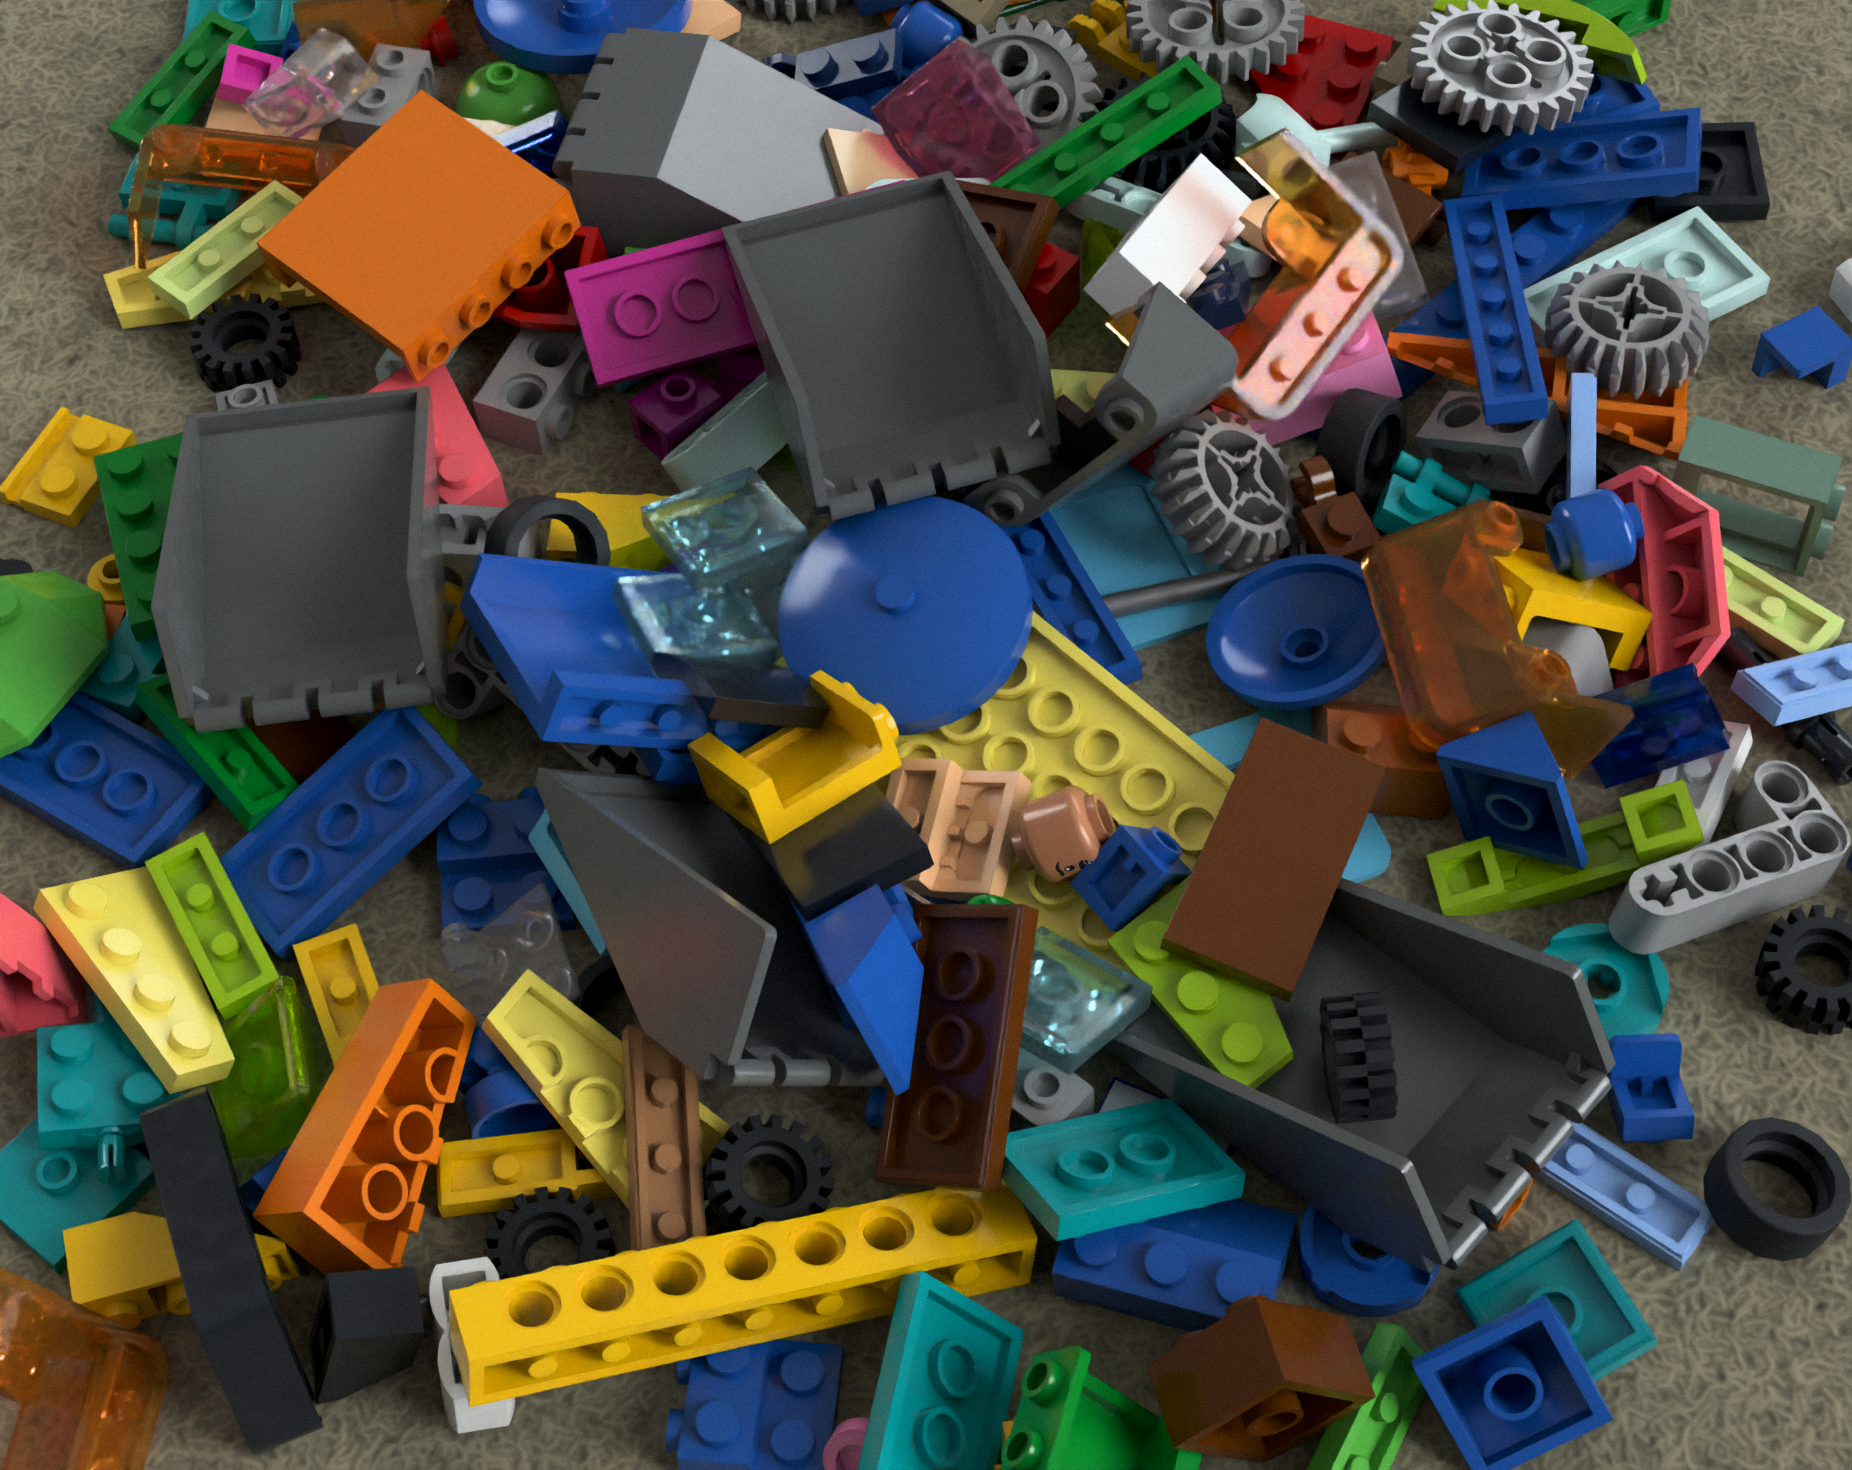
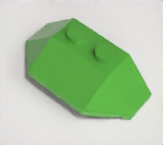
[0,570,109,758]

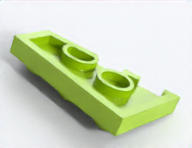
[1107,875,1294,1089]

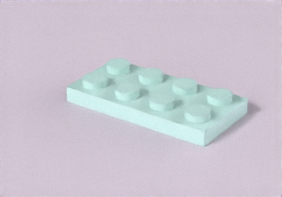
[1523,206,1770,348]

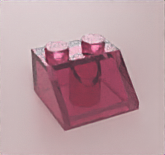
[871,39,1040,182]

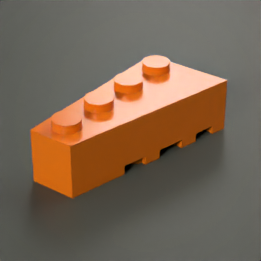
[252,978,477,1275]

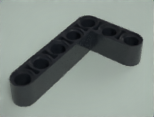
[138,1087,324,1456]

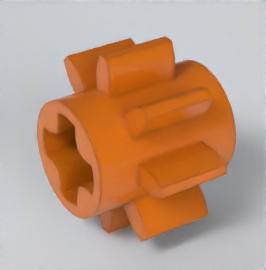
[1382,138,1448,197]

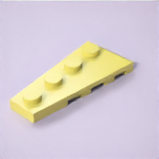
[33,866,235,1094]

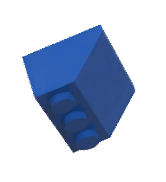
[1052,1199,1298,1332]

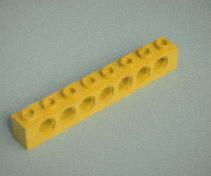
[449,1178,1038,1407]

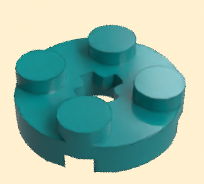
[1542,923,1669,1043]

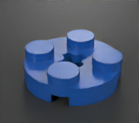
[1298,1205,1440,1317]

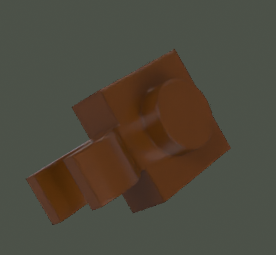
[1290,455,1383,561]

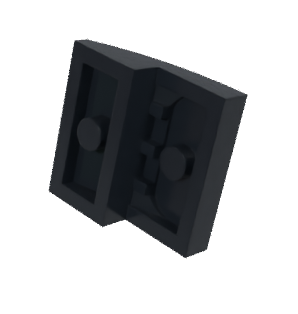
[650,651,830,729]

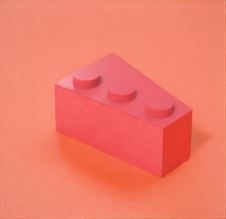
[366,364,508,508]
[0,892,87,1038]

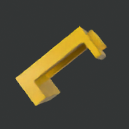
[1444,536,1654,672]
[687,670,902,845]

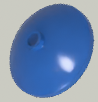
[1206,554,1396,710]

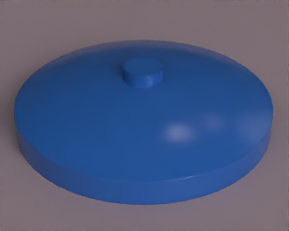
[473,0,692,74]
[778,496,1033,735]

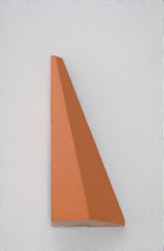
[1387,331,1688,461]

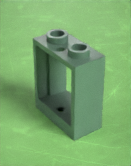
[1672,415,1847,577]

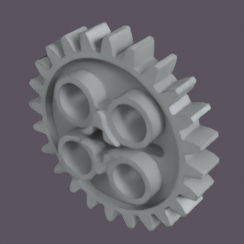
[1126,0,1305,84]
[1406,0,1594,136]
[921,15,1102,183]

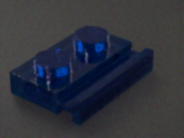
[1569,663,1730,789]

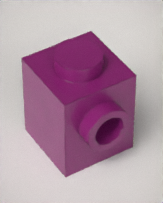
[628,366,725,461]

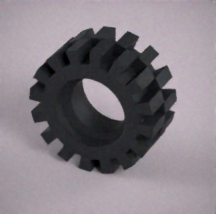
[189,293,302,392]
[1754,905,1852,1035]
[1319,991,1398,1124]
[702,1114,835,1234]
[483,1186,616,1280]

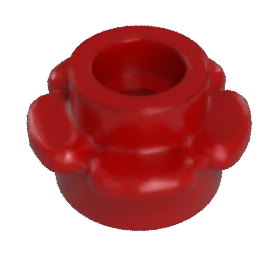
[415,15,459,66]

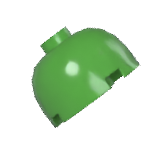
[455,59,567,133]

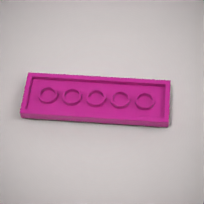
[564,180,906,390]

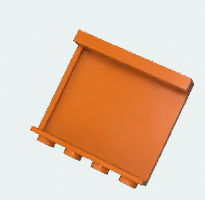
[256,89,581,383]

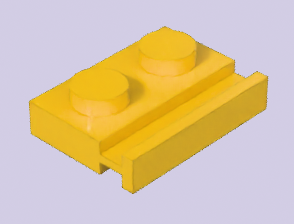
[0,406,138,528]

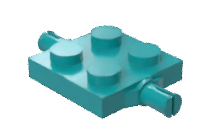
[37,993,180,1184]

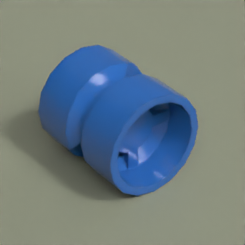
[458,1024,557,1139]

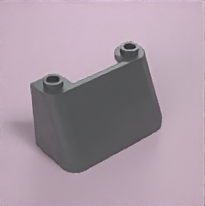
[963,281,1239,527]

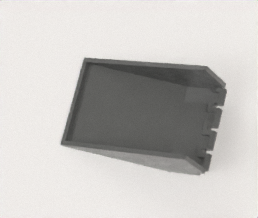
[552,27,939,259]
[721,170,1061,521]
[151,386,449,733]
[535,768,932,1087]
[1089,877,1616,1273]

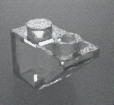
[242,28,380,146]

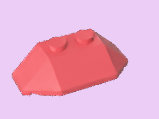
[1598,465,1731,727]

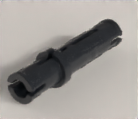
[1714,627,1852,785]

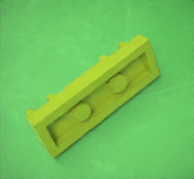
[145,831,286,1020]

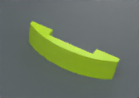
[1432,0,1647,86]
[1426,779,1705,916]

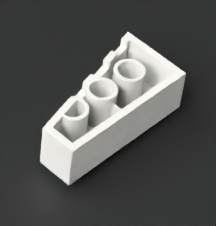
[1083,153,1252,335]

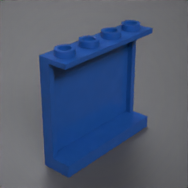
[459,553,784,753]

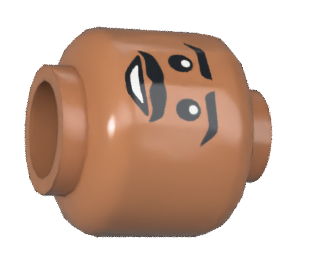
[1012,785,1116,884]

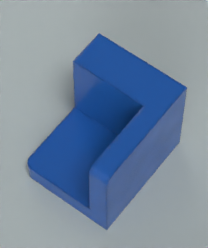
[1751,306,1852,389]

